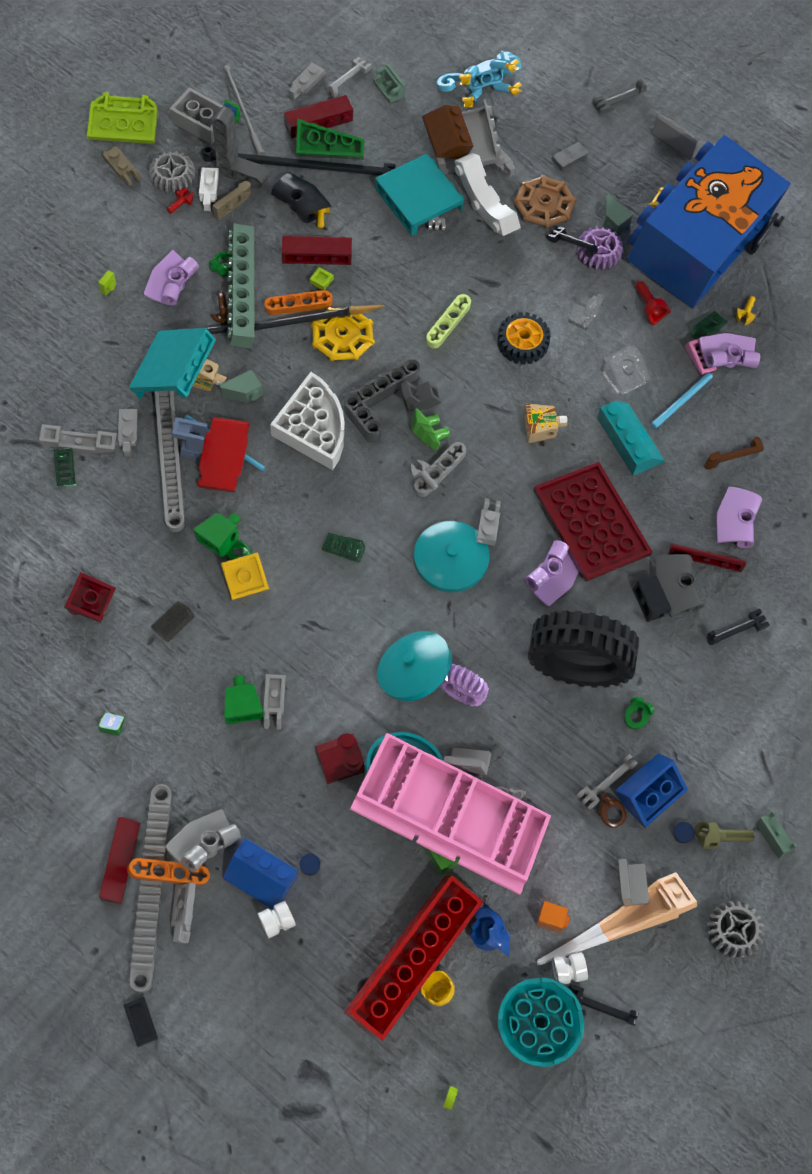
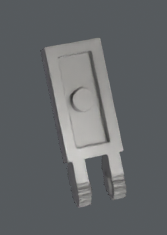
[476,498,501,546]
[263,674,286,730]

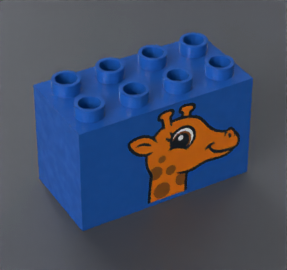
[627,134,791,309]

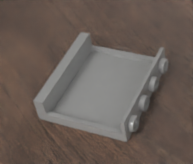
[437,99,502,175]

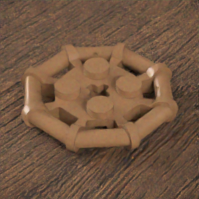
[513,175,577,228]

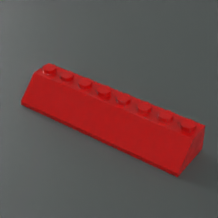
[344,875,483,1041]

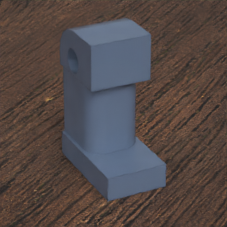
[172,417,207,459]

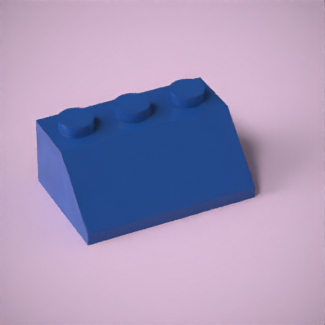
[615,753,688,828]
[223,838,298,910]

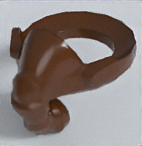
[210,292,229,324]
[598,793,626,828]

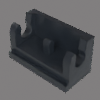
[632,576,671,622]

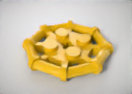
[311,306,375,362]

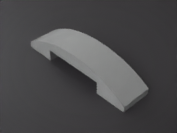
[39,424,117,453]

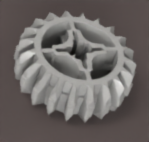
[149,151,195,193]
[707,901,765,958]

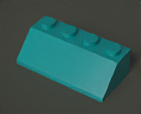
[597,401,665,475]

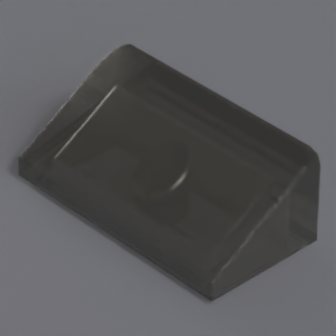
[151,601,195,642]

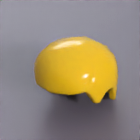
[420,971,455,1007]

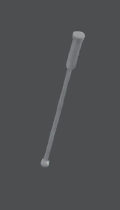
[224,65,266,156]

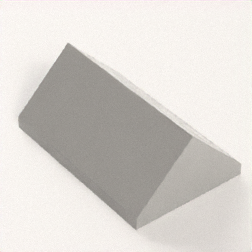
[653,114,706,160]

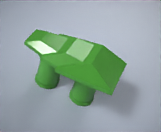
[410,408,450,451]

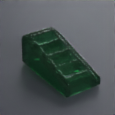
[691,311,728,339]
[53,448,76,487]
[322,533,366,562]

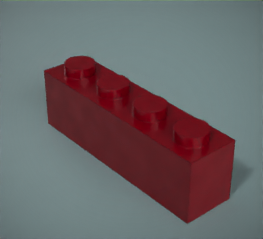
[284,95,353,138]
[282,235,352,265]

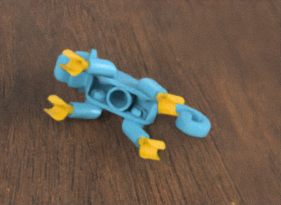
[437,51,522,107]

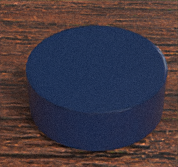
[673,822,695,844]
[300,854,321,876]

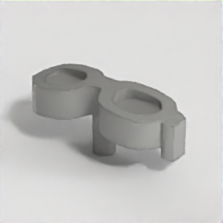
[496,787,526,800]

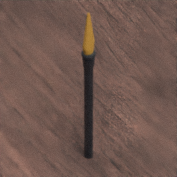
[254,305,385,331]

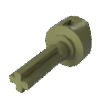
[694,822,755,850]

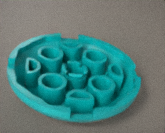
[498,978,585,1067]

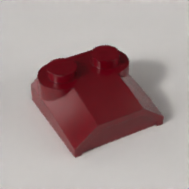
[64,572,116,623]
[315,733,365,784]

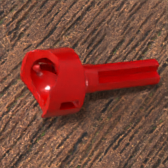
[635,281,671,325]

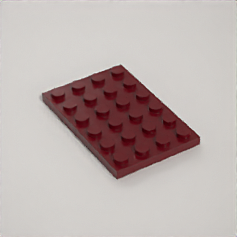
[533,462,653,582]

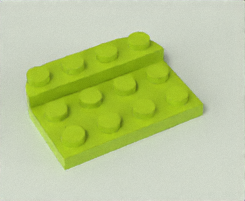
[87,92,159,144]

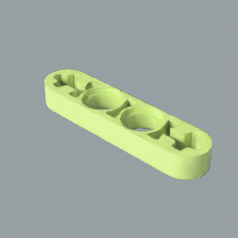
[426,294,471,348]

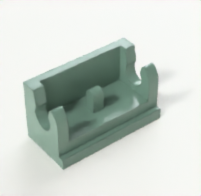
[373,63,406,103]
[756,811,797,859]

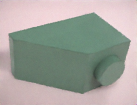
[604,194,633,236]
[219,370,263,403]

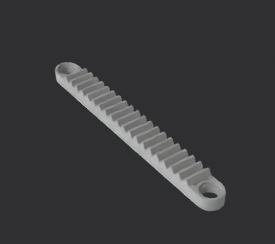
[155,391,185,532]
[130,784,172,993]

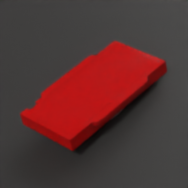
[198,417,250,493]

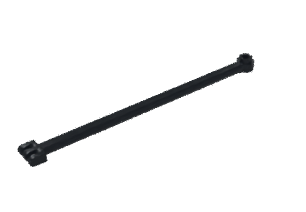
[202,146,396,176]

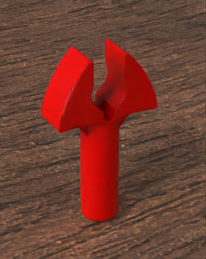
[167,188,194,214]

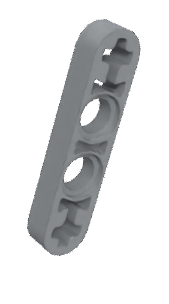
[414,442,466,497]

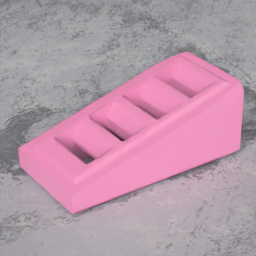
[684,338,717,375]

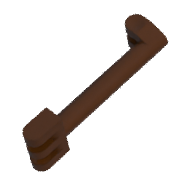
[704,437,764,469]

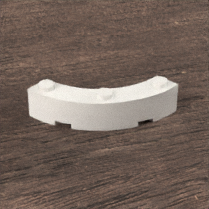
[455,153,521,236]

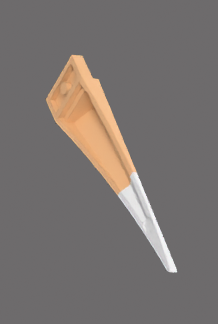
[537,872,697,965]

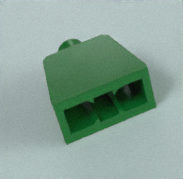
[193,513,241,558]
[224,676,264,725]

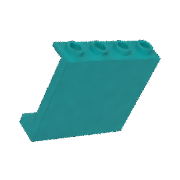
[375,153,464,236]
[129,328,216,399]

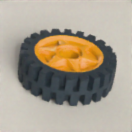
[497,312,551,365]

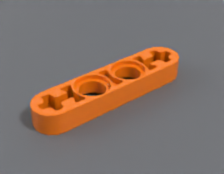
[264,290,332,315]
[127,858,210,886]

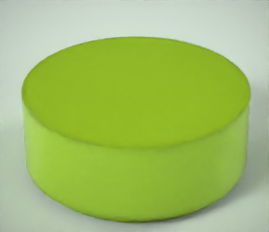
[443,1086,458,1110]

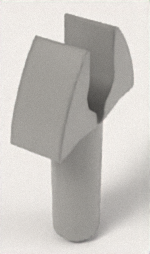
[411,460,438,490]

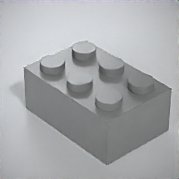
[169,87,225,145]

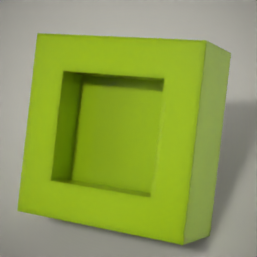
[310,267,334,290]
[98,270,116,296]

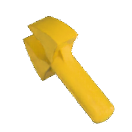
[317,207,330,229]
[736,296,756,325]

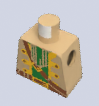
[192,359,227,391]
[524,404,567,443]

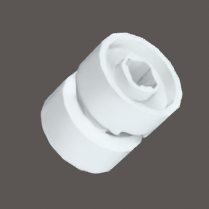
[257,901,296,939]
[552,952,588,985]

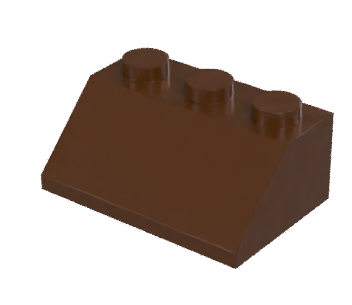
[422,105,474,159]

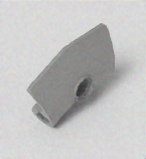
[165,809,241,872]

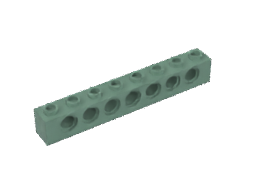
[227,223,254,348]

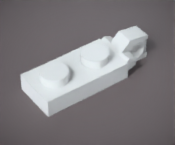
[199,167,219,211]

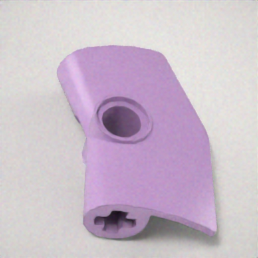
[144,250,199,306]
[699,333,760,368]
[717,487,762,548]
[525,540,579,606]

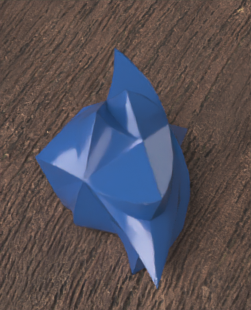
[470,902,510,957]

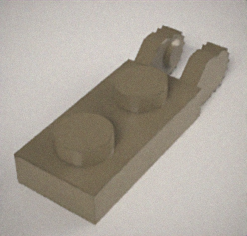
[102,146,141,186]
[213,181,252,221]

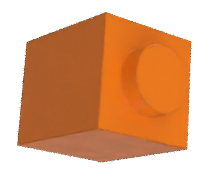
[536,901,570,933]

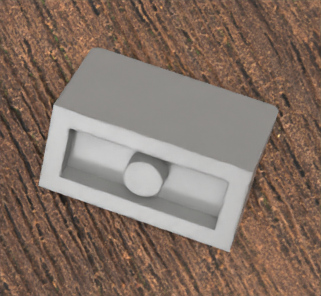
[444,748,491,775]
[618,859,649,907]

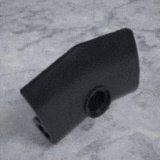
[271,172,331,223]

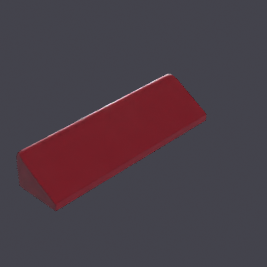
[668,543,747,572]
[99,817,141,904]

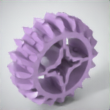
[577,226,623,270]
[439,664,489,706]

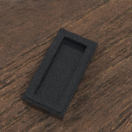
[124,997,159,1047]

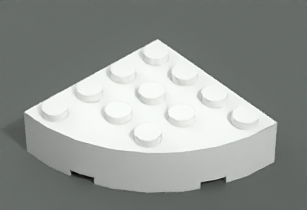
[270,372,345,470]

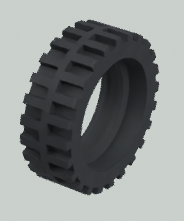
[528,610,639,688]

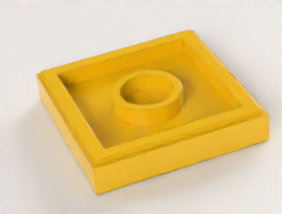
[221,552,269,600]

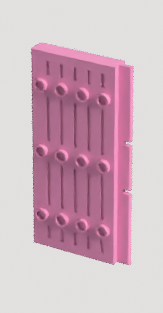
[350,733,551,895]

